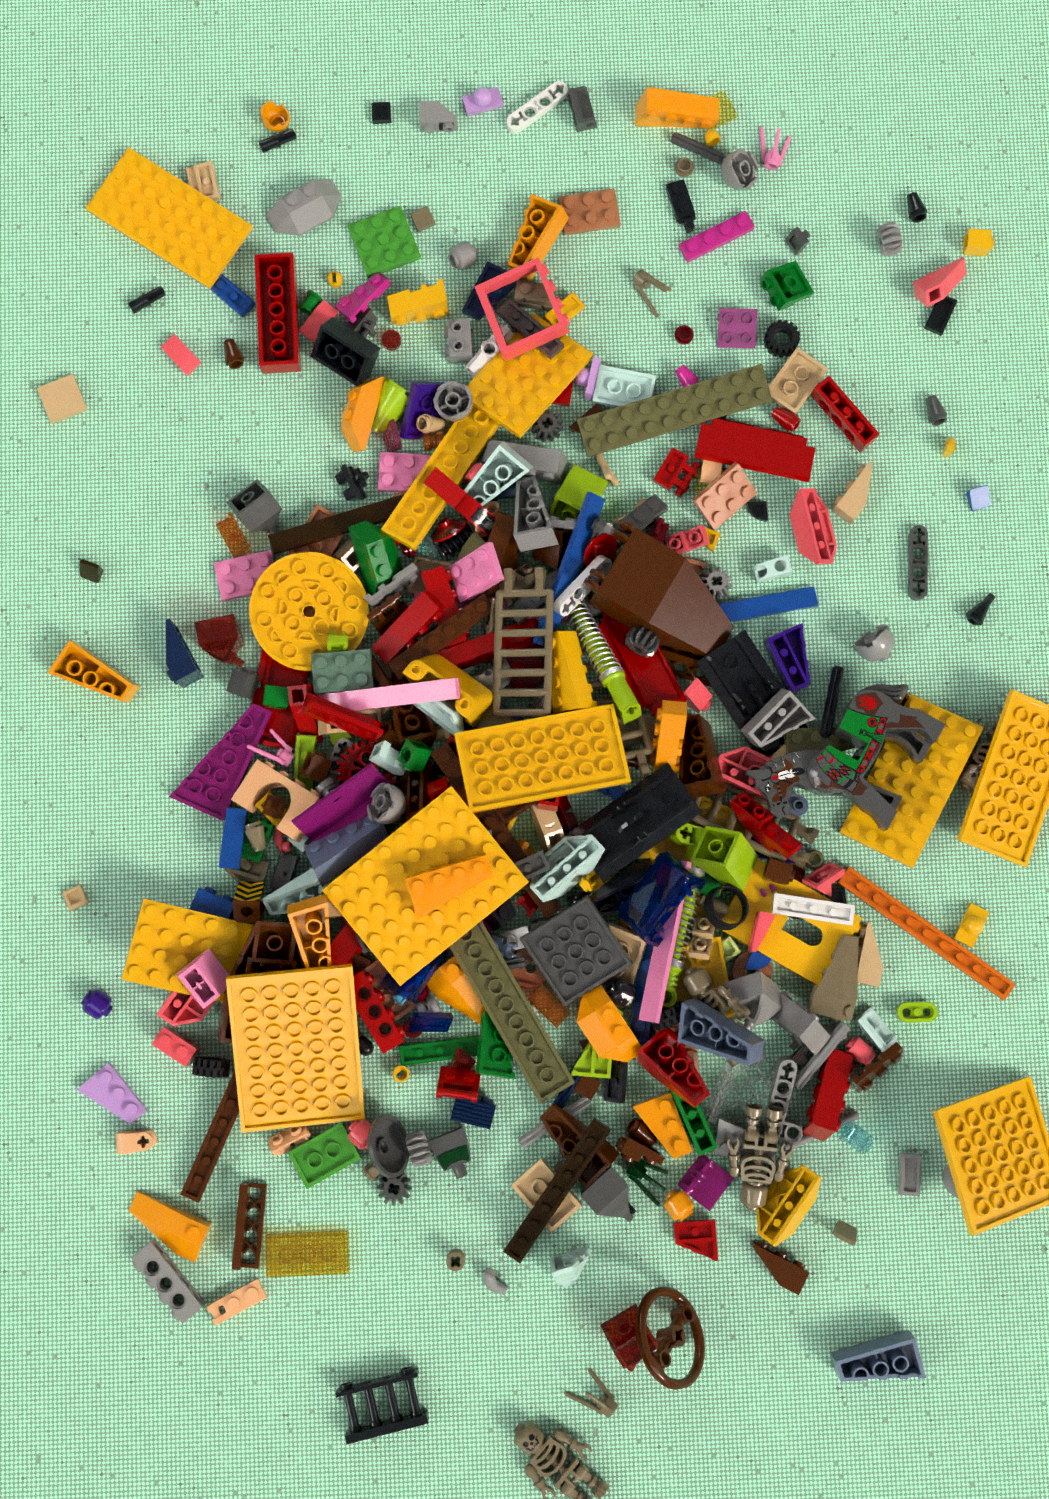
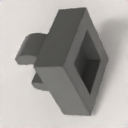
[785,227,811,255]

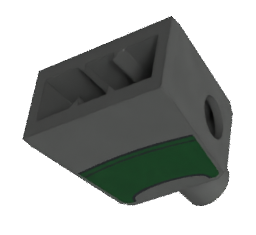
[427,1126,471,1179]

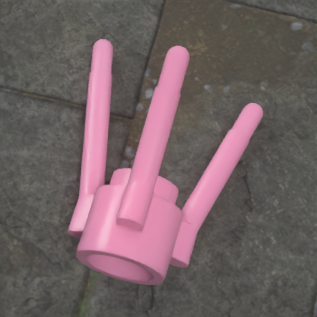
[760,127,791,170]
[247,728,295,768]

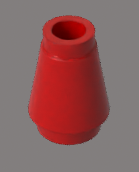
[771,407,801,432]

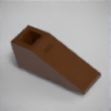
[750,1240,810,1295]

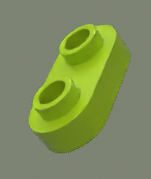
[896,1002,938,1023]

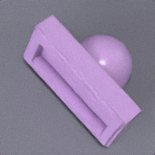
[462,87,503,117]
[574,357,601,401]

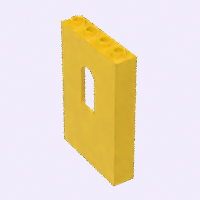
[715,859,862,986]

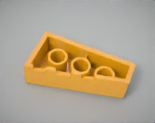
[507,194,569,282]
[47,640,141,703]

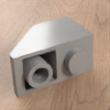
[419,100,458,133]

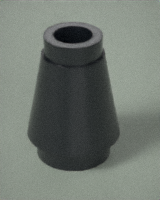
[907,192,927,223]

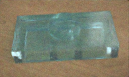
[420,532,438,561]

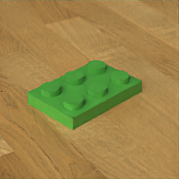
[288,1122,362,1189]

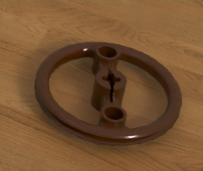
[635,1286,705,1390]

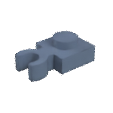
[489,932,518,958]

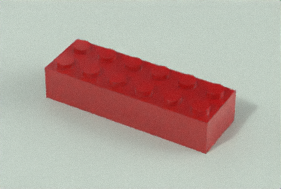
[255,252,301,374]

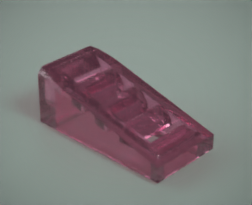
[383,419,402,452]

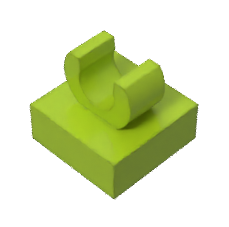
[327,630,348,653]

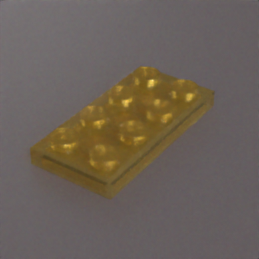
[265,1230,350,1278]

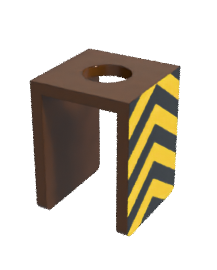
[233,881,265,923]

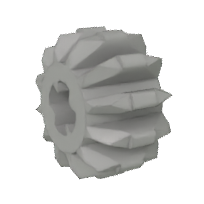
[877,222,902,256]
[700,567,733,600]
[405,1131,432,1167]

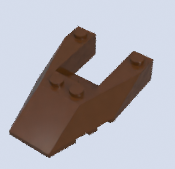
[217,920,305,1043]

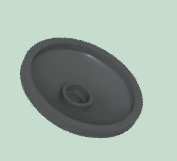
[367,1114,409,1178]

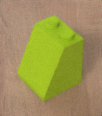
[549,464,609,521]
[690,825,758,891]

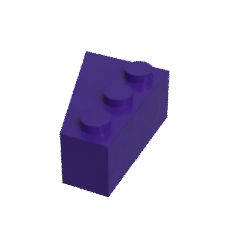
[764,623,811,694]

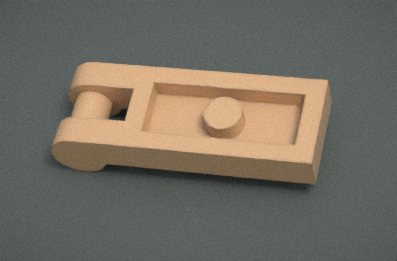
[206,1278,268,1326]

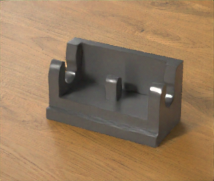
[568,86,597,132]
[268,852,300,892]

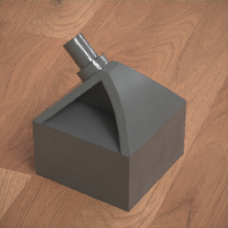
[226,479,282,534]
[580,1166,633,1222]

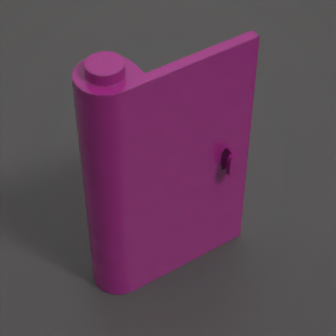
[291,763,398,842]

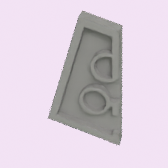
[363,563,421,607]
[713,1115,778,1161]

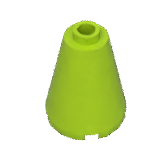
[371,377,409,434]

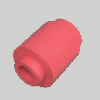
[845,1036,876,1066]

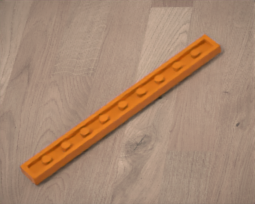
[837,866,1016,1000]

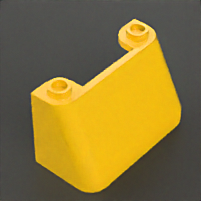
[402,654,493,728]

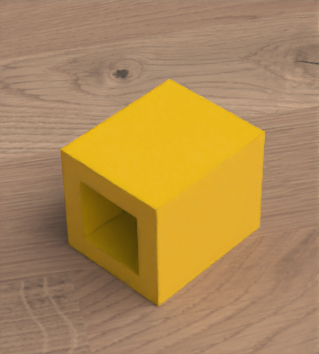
[963,229,994,256]

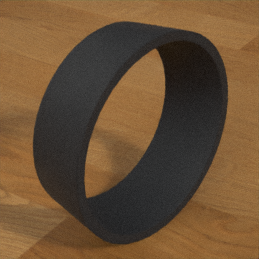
[704,886,749,930]

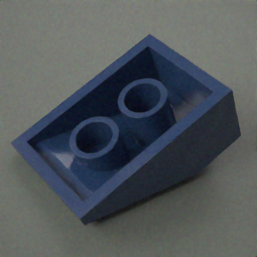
[166,618,204,688]

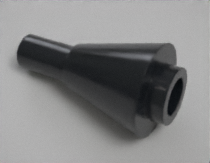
[966,593,995,625]

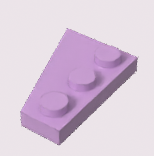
[77,1063,148,1124]

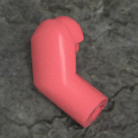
[273,827,293,853]

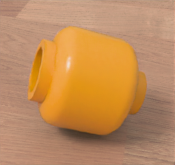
[664,1189,694,1222]

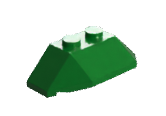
[348,521,403,596]

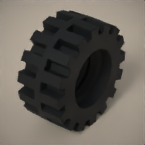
[764,320,800,358]
[651,1001,682,1031]
[192,1056,230,1078]

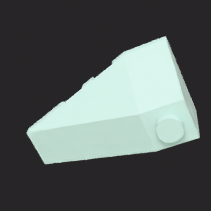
[262,868,337,915]
[550,1245,591,1287]

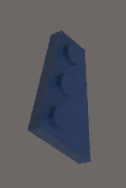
[462,261,522,321]

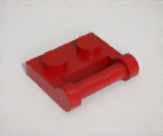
[436,1066,481,1103]

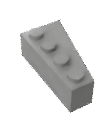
[483,439,570,485]
[513,476,559,552]

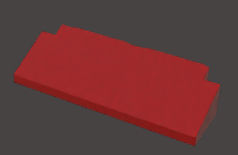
[694,418,815,482]
[598,612,687,716]
[251,649,309,751]

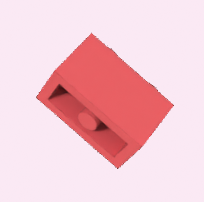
[152,1026,201,1067]

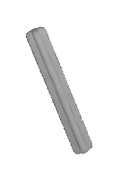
[794,1021,850,1090]
[518,1096,590,1148]

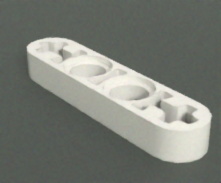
[507,81,568,134]
[553,555,612,616]

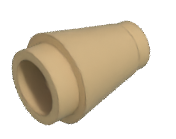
[416,414,445,433]

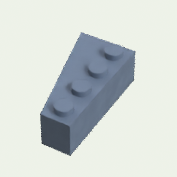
[304,816,389,887]
[677,997,764,1066]
[830,1330,926,1382]

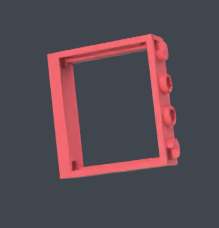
[474,257,570,361]

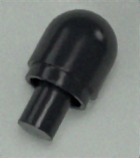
[358,1035,374,1056]

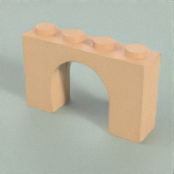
[231,759,321,843]

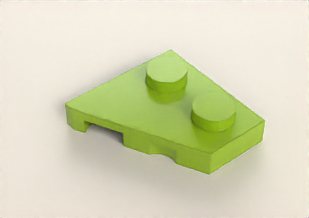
[571,1042,612,1079]

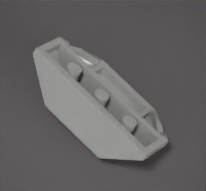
[266,180,341,236]

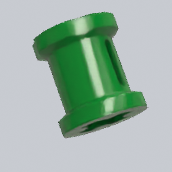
[298,290,323,316]

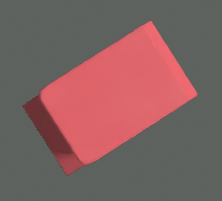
[802,862,845,897]

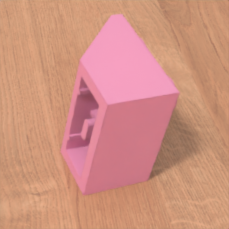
[175,948,230,1009]

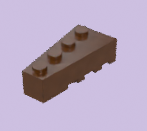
[679,714,726,798]

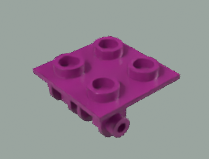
[717,308,758,348]
[677,1154,734,1211]

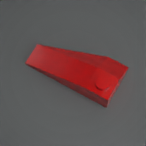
[637,1028,710,1108]

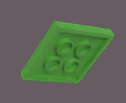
[347,205,421,279]

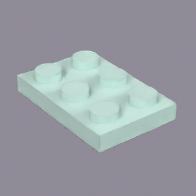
[592,365,656,408]

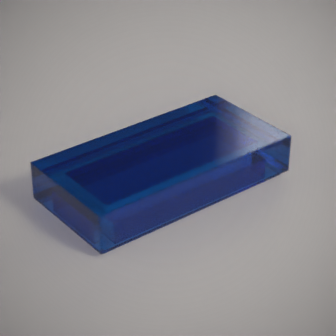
[408,1012,454,1032]

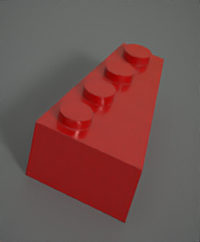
[802,1049,855,1142]

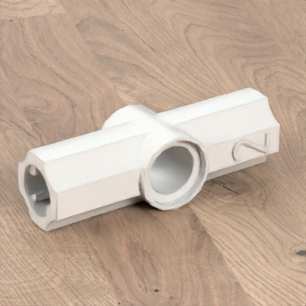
[465,324,514,378]

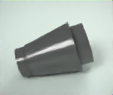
[926,395,947,426]

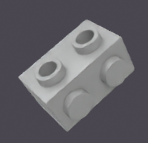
[444,318,473,363]

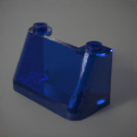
[618,852,707,947]

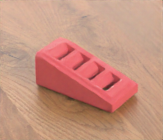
[461,462,483,487]
[748,911,775,952]

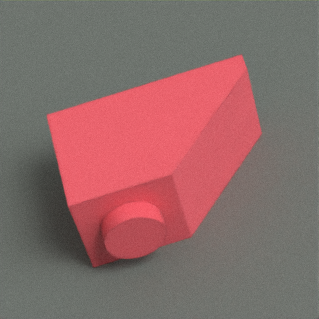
[683,678,712,714]

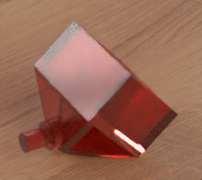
[194,614,245,668]
[600,1303,658,1371]

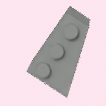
[740,688,816,747]
[771,991,831,1056]

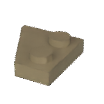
[225,858,270,883]

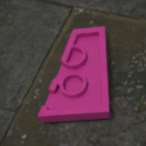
[334,272,391,324]

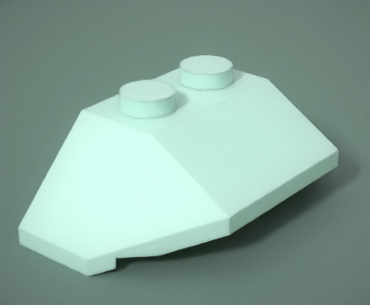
[413,699,464,736]
[530,834,605,902]

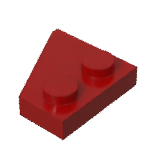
[673,1219,718,1261]

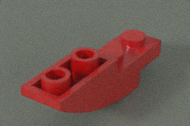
[729,792,802,859]

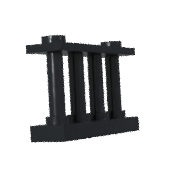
[335,1366,429,1445]

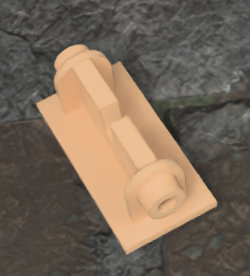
[268,1126,312,1156]

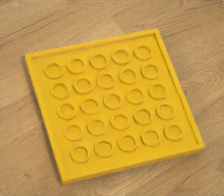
[933,1076,1049,1235]

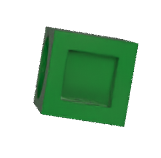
[262,685,290,710]
[397,738,432,772]

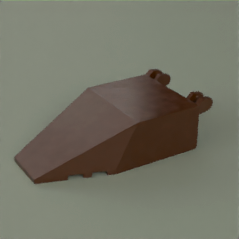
[584,520,734,657]

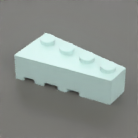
[464,442,534,506]

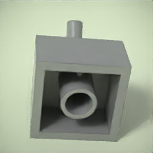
[724,971,782,1031]

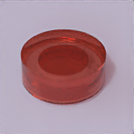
[382,330,401,351]

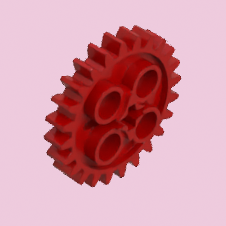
[335,740,398,786]

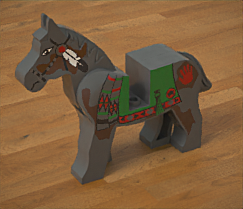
[745,684,946,831]

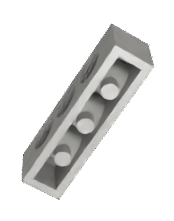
[131,1238,206,1324]

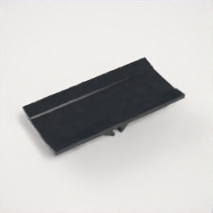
[696,630,808,757]
[569,762,702,882]

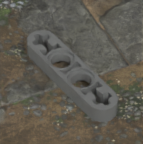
[908,525,928,601]

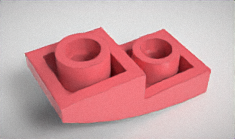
[299,300,339,343]
[161,334,201,376]
[665,525,710,554]

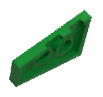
[475,1012,516,1079]

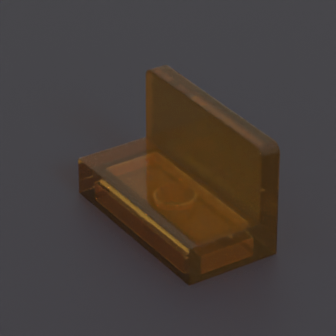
[216,512,252,558]

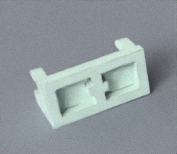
[854,1006,898,1053]

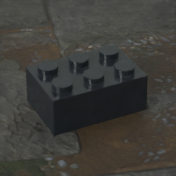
[310,317,381,386]

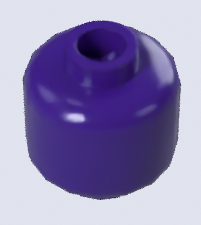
[81,989,113,1019]

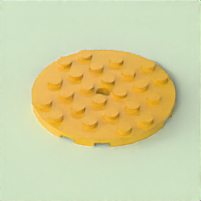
[249,552,369,671]

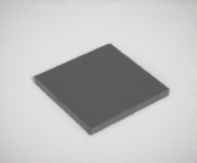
[520,895,633,1007]

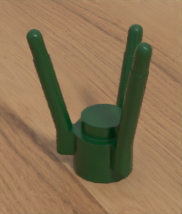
[626,1159,668,1206]

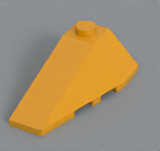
[129,1191,212,1262]

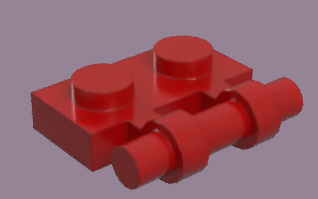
[653,447,700,498]

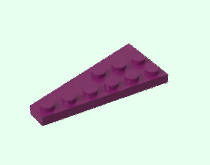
[169,703,273,821]

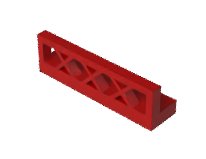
[301,693,384,742]

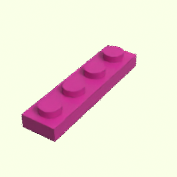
[679,211,755,263]

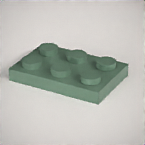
[311,649,374,694]

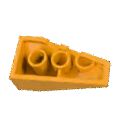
[424,956,487,1024]

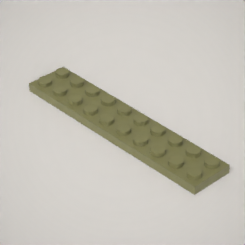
[576,364,772,458]
[449,921,575,1104]

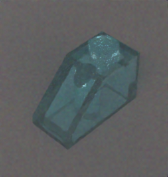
[839,1122,874,1155]

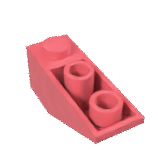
[913,257,966,307]

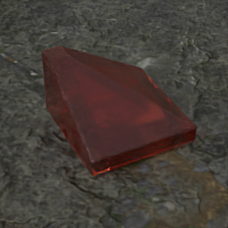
[451,1048,476,1070]

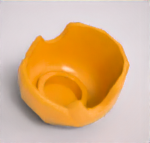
[260,101,290,132]

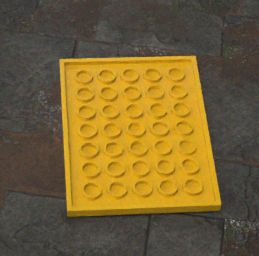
[322,786,529,986]
[226,964,365,1133]

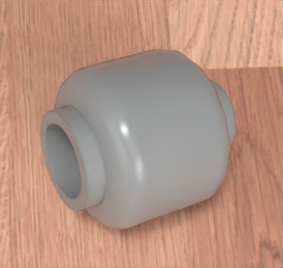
[448,241,477,270]

